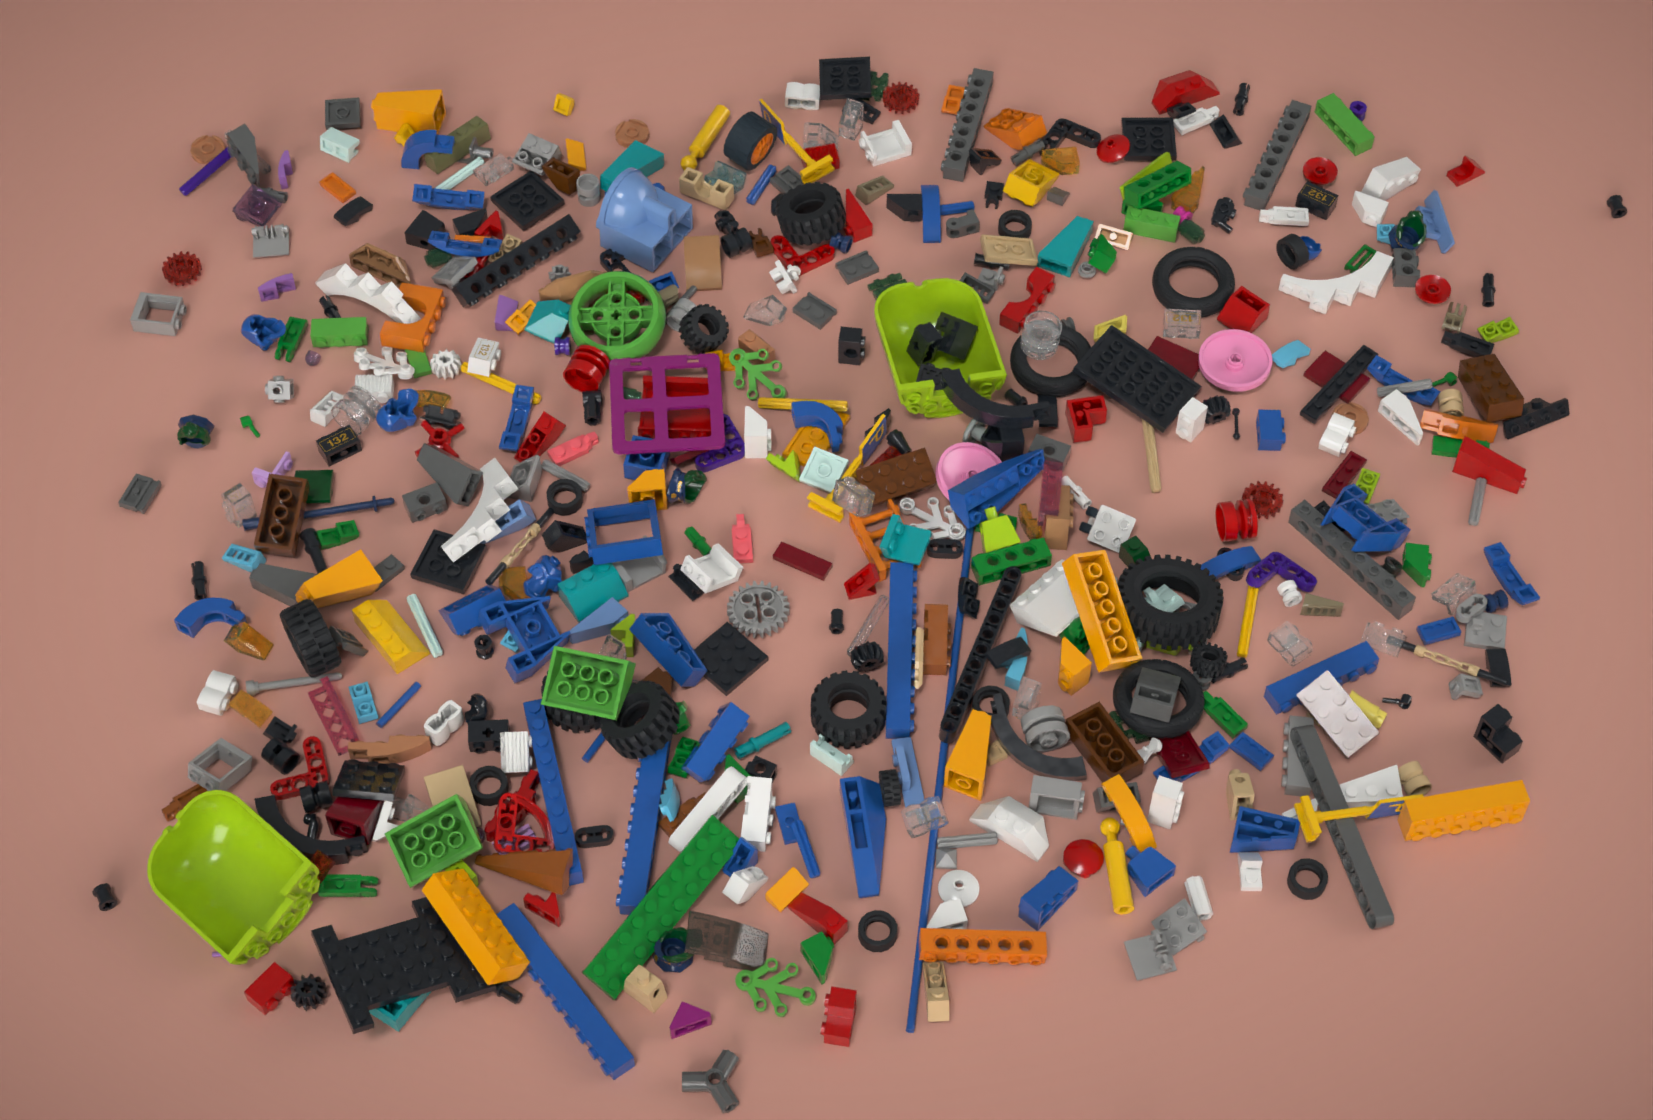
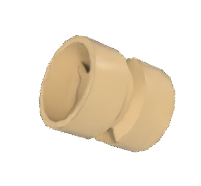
[1438,389,1464,417]
[1398,761,1432,796]

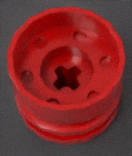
[563,345,610,392]
[1215,499,1258,542]

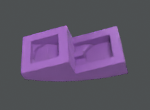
[278,150,293,189]
[258,273,296,302]

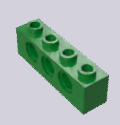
[1124,161,1192,209]
[971,537,1052,586]

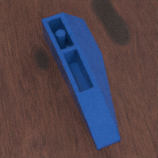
[948,449,1046,529]
[840,776,886,898]

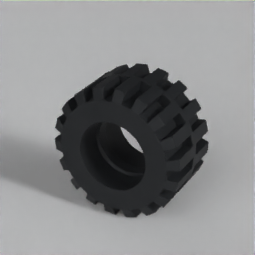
[679,304,729,354]

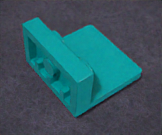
[879,514,932,565]

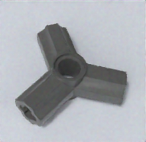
[682,1050,739,1113]

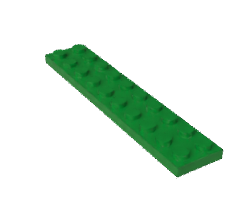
[581,815,739,1000]

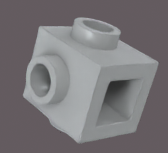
[265,376,294,403]

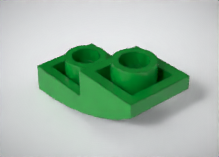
[668,737,701,778]

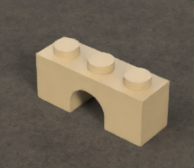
[679,167,734,210]

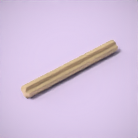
[1142,419,1161,493]

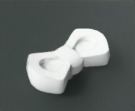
[1137,738,1162,764]

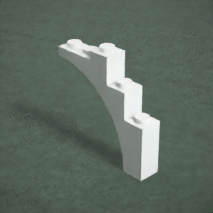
[1278,251,1394,315]
[315,263,421,324]
[441,458,518,562]

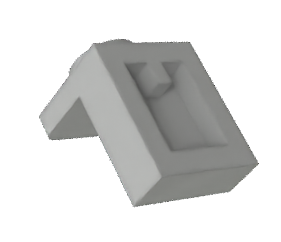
[978,266,1005,291]
[1449,673,1483,700]

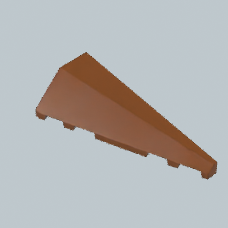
[475,848,573,895]

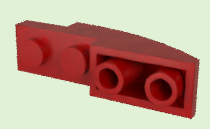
[484,769,540,842]

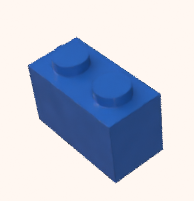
[1256,409,1286,451]

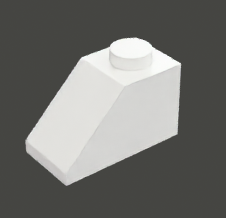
[1352,191,1389,227]
[926,899,968,929]

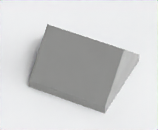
[507,455,542,502]

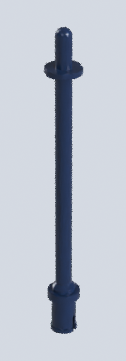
[242,496,395,531]

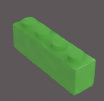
[1315,93,1375,156]

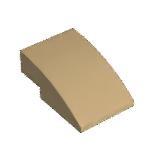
[424,765,482,829]

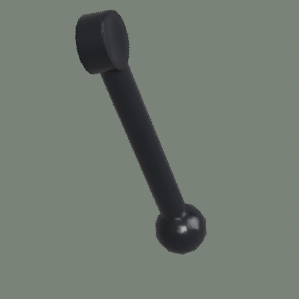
[1232,408,1240,440]

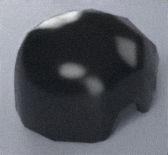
[465,693,490,724]

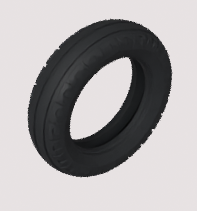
[1152,247,1235,318]
[1010,324,1091,397]
[1113,659,1204,738]

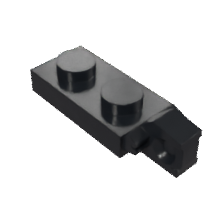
[1441,331,1495,357]

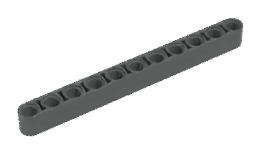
[1290,725,1394,929]

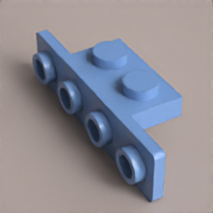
[1415,190,1455,254]
[891,737,926,811]

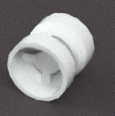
[1277,580,1303,607]

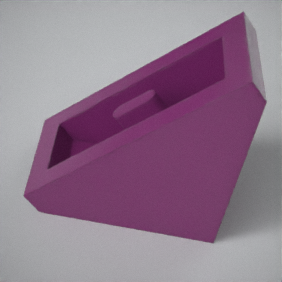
[669,1001,712,1039]

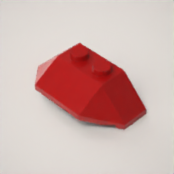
[1151,70,1220,115]

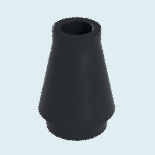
[886,429,912,455]

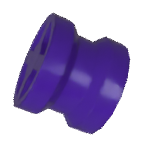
[1349,101,1367,121]
[554,337,571,355]

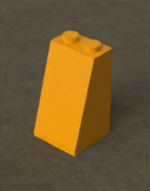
[371,89,446,135]
[295,549,383,608]
[944,709,991,801]

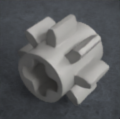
[548,264,571,282]

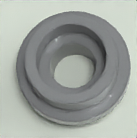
[1078,261,1096,278]

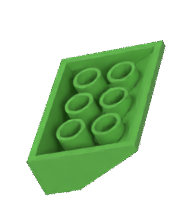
[541,646,636,720]
[384,794,483,888]

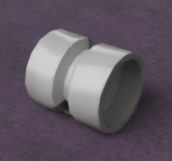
[576,174,601,207]
[666,298,697,332]

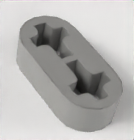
[1455,594,1487,623]

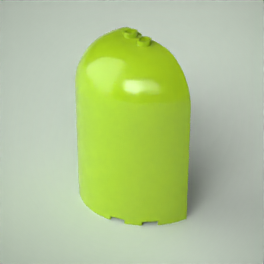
[874,278,1007,418]
[147,790,320,965]

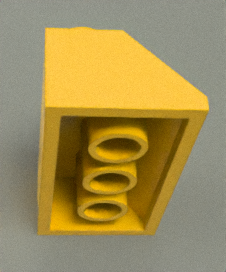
[352,600,430,674]

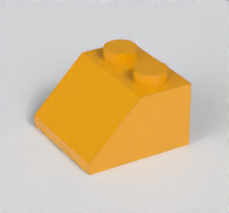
[627,469,667,510]
[1058,637,1092,696]

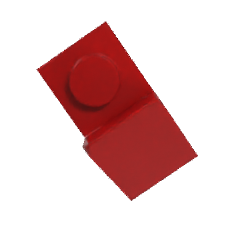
[1446,156,1485,187]
[474,210,503,241]
[844,563,880,600]
[523,892,561,927]

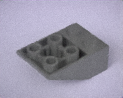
[226,124,260,187]
[1130,667,1181,723]

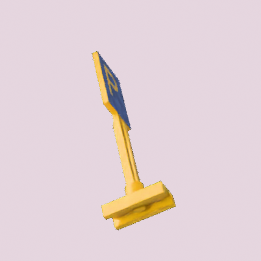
[759,99,835,185]
[807,414,887,523]
[1294,794,1424,842]

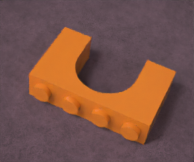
[380,283,446,352]

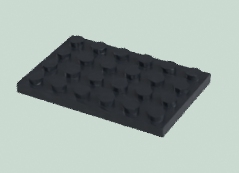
[1072,325,1202,433]

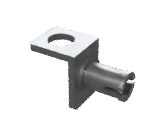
[457,137,494,164]

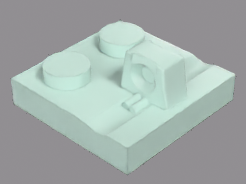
[799,446,849,493]
[1144,584,1185,612]

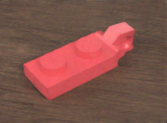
[547,431,599,466]
[732,514,753,563]

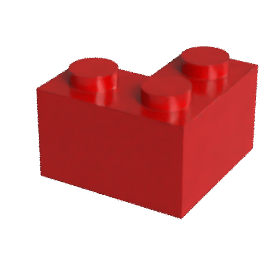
[1065,395,1107,443]
[820,986,857,1047]

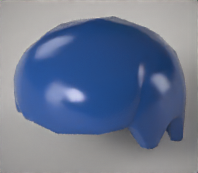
[1300,236,1322,261]

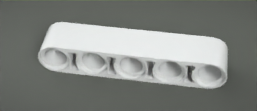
[668,766,747,852]

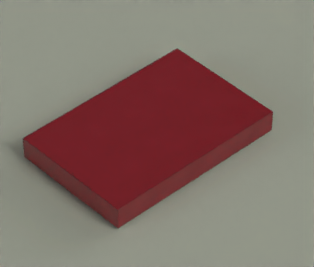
[1148,336,1200,380]
[1303,350,1370,404]
[1150,731,1210,778]

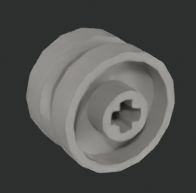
[1020,705,1070,753]

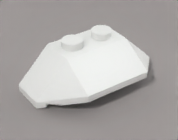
[969,796,1049,862]

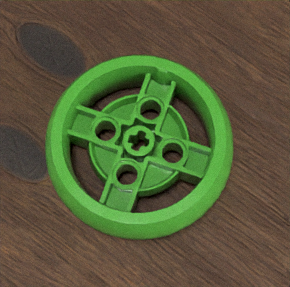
[568,271,666,361]

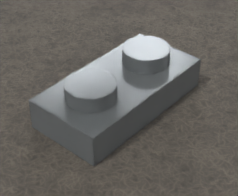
[374,554,405,592]

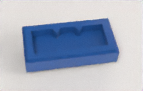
[1416,617,1461,645]
[1230,732,1274,771]
[775,802,799,845]

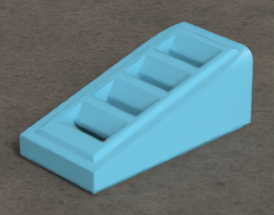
[222,544,266,572]

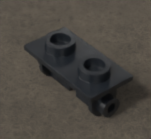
[420,404,461,428]
[668,564,704,601]

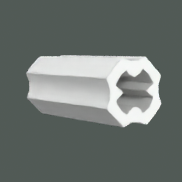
[1184,876,1213,921]

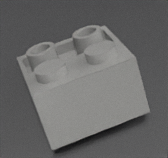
[512,133,563,175]

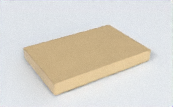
[980,234,1038,266]

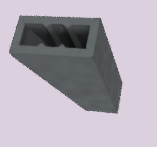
[417,443,483,506]
[249,563,317,606]

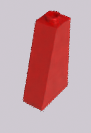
[1452,436,1527,494]

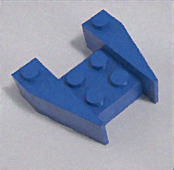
[1320,483,1411,552]
[478,596,571,684]

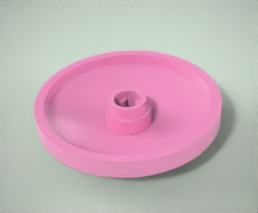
[1198,329,1272,391]
[935,442,1002,500]

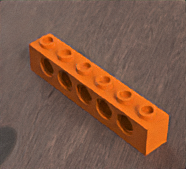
[919,928,1047,965]

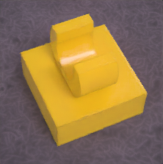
[553,93,575,116]
[394,123,415,147]

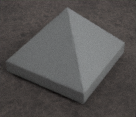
[936,849,957,869]

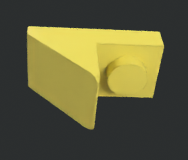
[1093,315,1127,342]

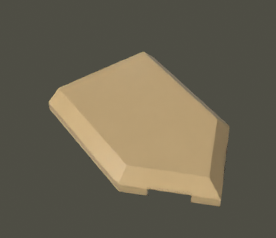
[914,627,924,688]

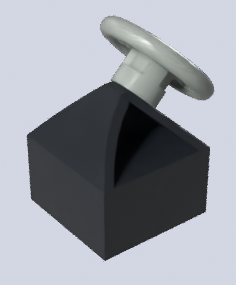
[962,419,1025,462]

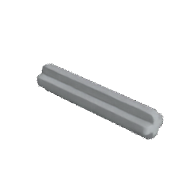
[1377,379,1433,397]
[541,459,591,492]
[1468,477,1487,526]
[937,832,998,849]

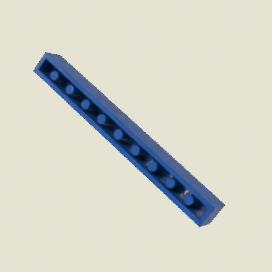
[886,562,917,739]
[523,699,584,886]
[616,741,671,915]
[496,903,635,1080]

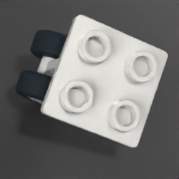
[1079,505,1136,553]

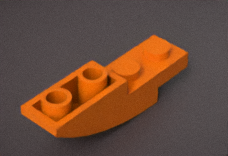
[1420,408,1498,443]

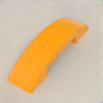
[1101,774,1157,852]

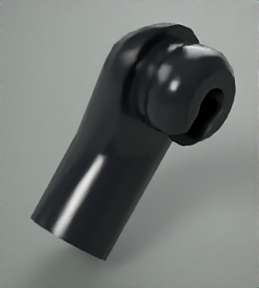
[771,193,783,216]
[303,813,319,839]

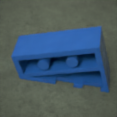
[1018,866,1078,931]

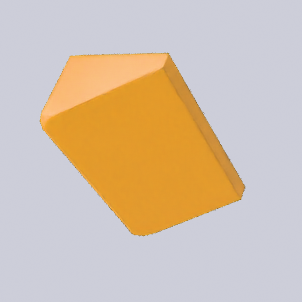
[566,138,586,171]
[765,867,809,913]

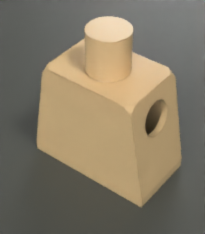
[1226,769,1254,820]
[623,965,668,1013]

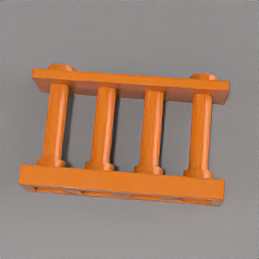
[849,499,924,582]

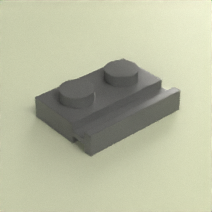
[770,165,804,194]
[835,250,879,285]
[793,292,837,330]
[118,473,162,514]
[329,626,368,657]

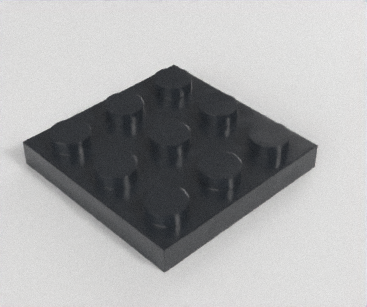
[819,56,872,100]
[1121,117,1177,161]
[490,171,565,231]
[410,529,487,594]
[694,622,768,696]
[333,759,405,801]

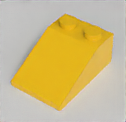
[1003,159,1060,206]

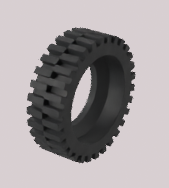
[1118,554,1224,650]

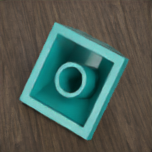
[524,299,570,344]

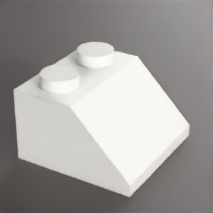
[744,406,771,458]

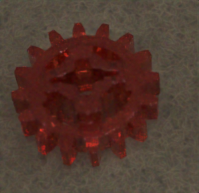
[883,82,920,114]
[162,251,202,286]
[1242,481,1284,519]

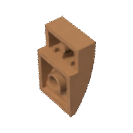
[684,235,722,291]

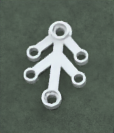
[354,347,415,379]
[900,497,966,540]

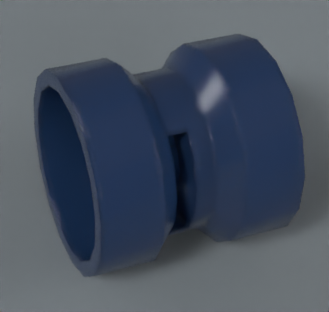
[829,232,853,254]
[1484,589,1509,613]

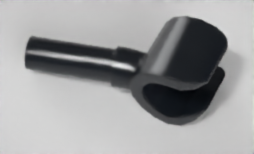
[1382,694,1412,709]

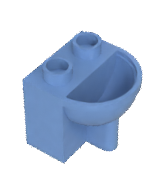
[596,167,693,272]

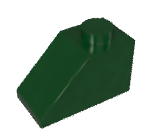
[1119,535,1152,567]

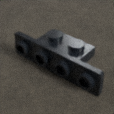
[1503,398,1570,439]

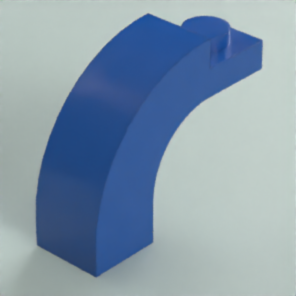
[401,130,455,169]
[791,401,843,453]
[174,597,248,638]

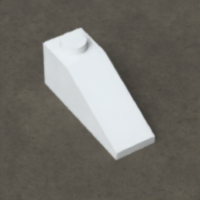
[1378,389,1423,446]

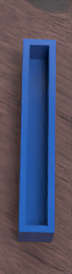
[1264,641,1380,715]

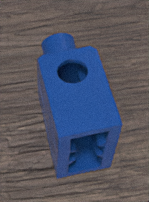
[1125,846,1176,897]

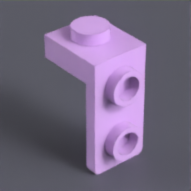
[252,451,293,488]

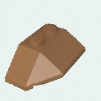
[349,243,411,288]
[538,270,606,306]

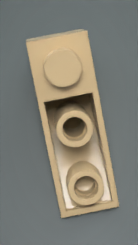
[923,961,949,1022]

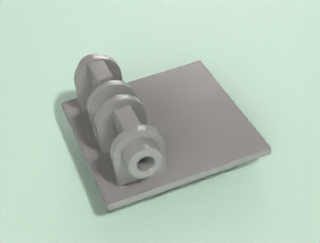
[251,224,289,258]
[1367,499,1409,524]
[1151,898,1207,956]
[1124,929,1177,981]

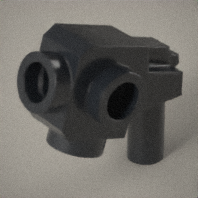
[1211,197,1237,234]
[714,210,739,234]

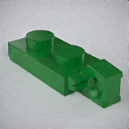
[1203,691,1248,739]

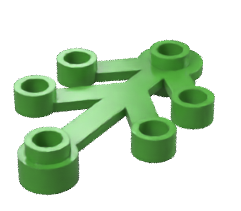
[729,348,787,400]
[735,958,816,1017]

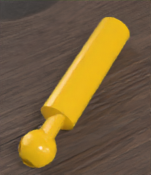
[680,105,730,171]
[1100,817,1134,915]

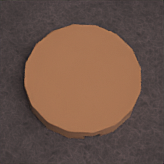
[615,119,650,148]
[190,135,225,165]
[1331,402,1369,435]

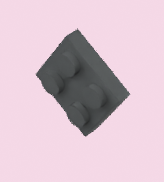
[325,97,361,130]

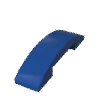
[412,184,485,210]
[921,185,941,243]
[428,231,502,257]
[1367,355,1441,406]
[499,385,534,451]
[1484,542,1540,606]
[1201,546,1262,579]
[1153,731,1230,782]

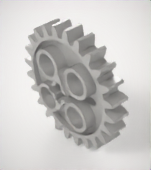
[727,581,790,638]

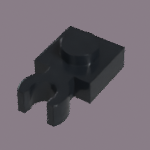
[984,181,1004,209]

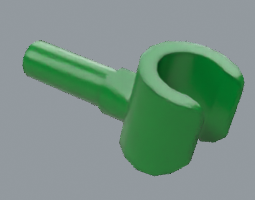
[1432,372,1458,387]
[240,415,260,438]

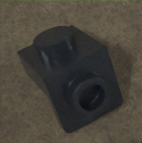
[263,716,297,743]

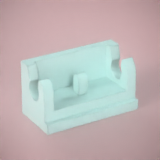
[320,127,360,163]
[810,734,854,776]

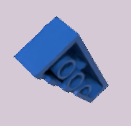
[629,613,707,687]
[681,702,750,783]

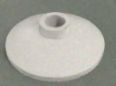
[938,870,979,907]

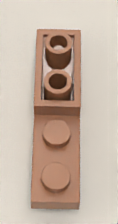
[348,734,432,764]

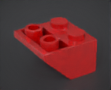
[1217,286,1270,333]

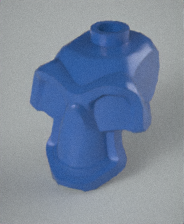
[241,314,286,351]
[376,388,419,432]
[523,555,562,598]

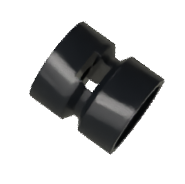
[720,227,753,258]
[261,737,300,775]
[299,780,333,813]

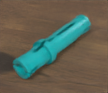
[734,722,791,760]

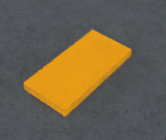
[782,411,850,467]

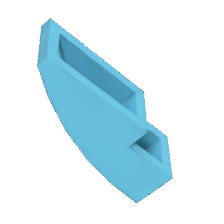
[1004,627,1028,691]

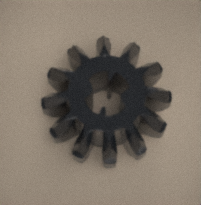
[1203,395,1231,424]
[850,641,884,672]
[290,973,327,1011]

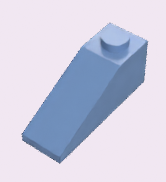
[480,499,536,544]
[569,597,628,644]

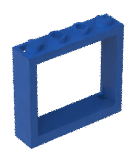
[584,499,663,565]

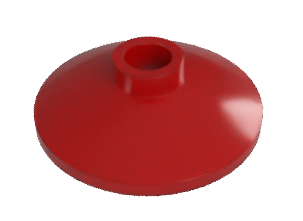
[1096,134,1130,163]
[1303,157,1338,185]
[1415,275,1451,304]

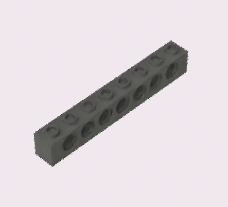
[941,68,994,182]
[1243,100,1312,211]
[1288,500,1416,620]

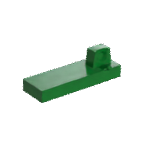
[1431,436,1490,458]

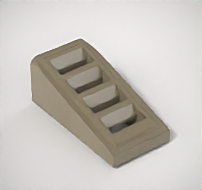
[855,176,894,205]
[1300,593,1344,617]

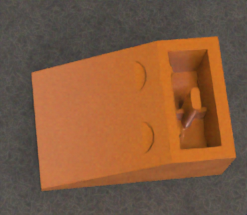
[984,108,1047,150]

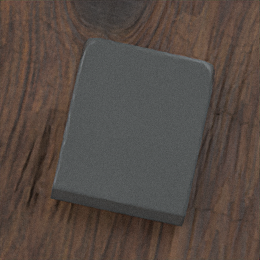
[1047,187,1070,206]

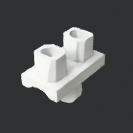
[769,260,801,294]

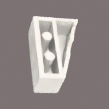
[1361,157,1421,201]
[1339,765,1403,808]
[1147,775,1185,829]
[741,776,776,852]

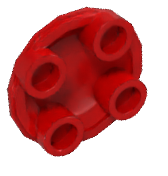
[1063,839,1104,878]

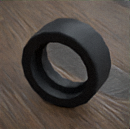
[998,210,1032,238]
[1276,233,1309,269]
[546,479,583,516]
[972,685,1010,716]
[469,766,509,806]
[1287,858,1328,900]
[858,910,897,952]

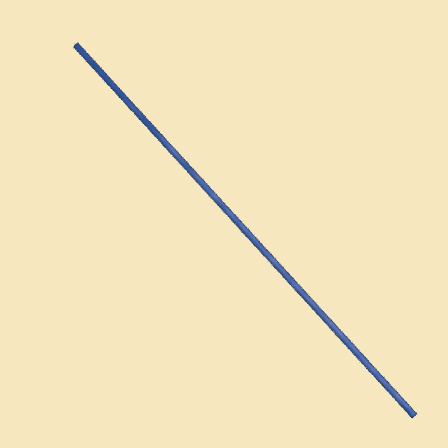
[906,527,974,1033]

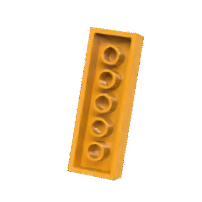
[1062,550,1142,673]
[1398,780,1530,841]
[422,869,530,985]

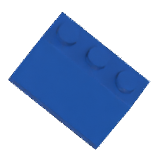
[438,585,506,636]

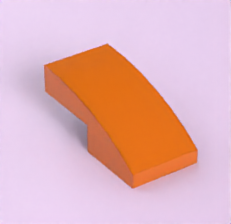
[941,85,965,115]

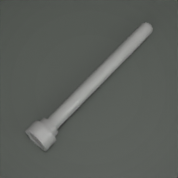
[246,672,342,697]

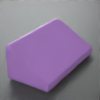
[495,295,518,331]

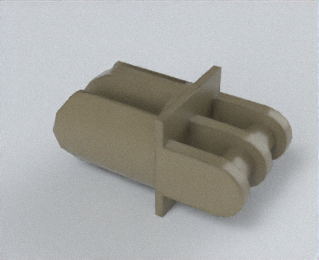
[648,284,679,310]
[1442,302,1467,334]

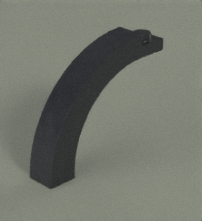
[940,369,1050,429]
[990,693,1087,781]
[254,795,368,865]

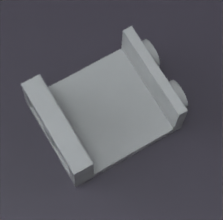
[612,535,667,592]

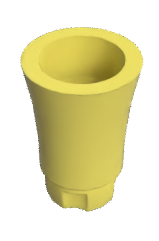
[1349,690,1387,729]

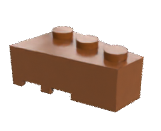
[923,604,951,675]

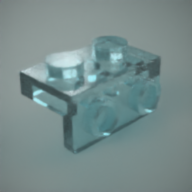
[704,161,747,194]

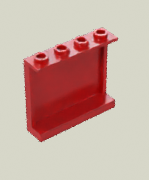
[638,375,711,439]

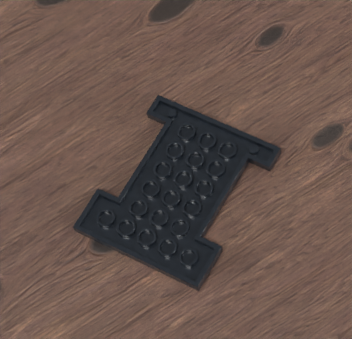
[311,897,496,1034]

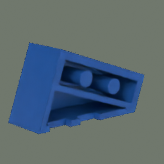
[1230,806,1300,853]

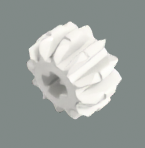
[430,348,462,380]

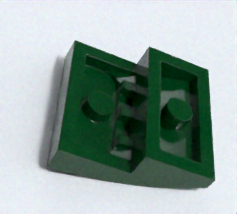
[294,470,334,503]

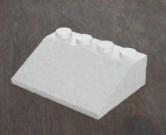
[1010,559,1079,637]

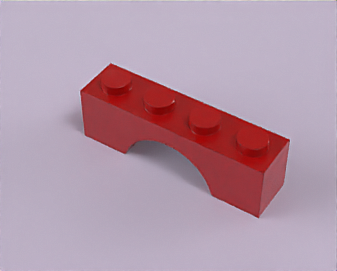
[999,267,1056,334]

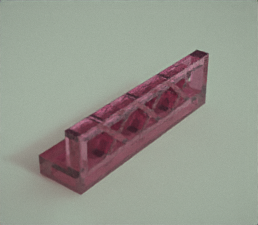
[1037,461,1063,526]
[308,676,359,756]

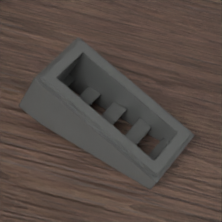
[959,272,996,304]

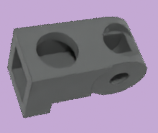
[946,209,980,239]

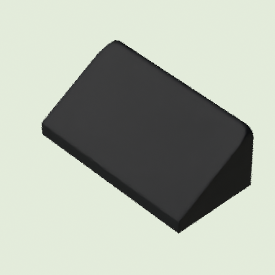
[1210,114,1242,149]

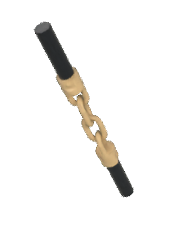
[485,508,555,586]
[1386,636,1508,686]

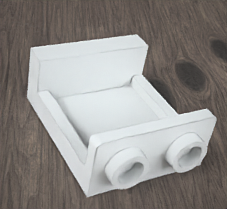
[858,120,912,167]
[680,544,743,594]

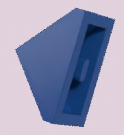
[722,837,758,877]

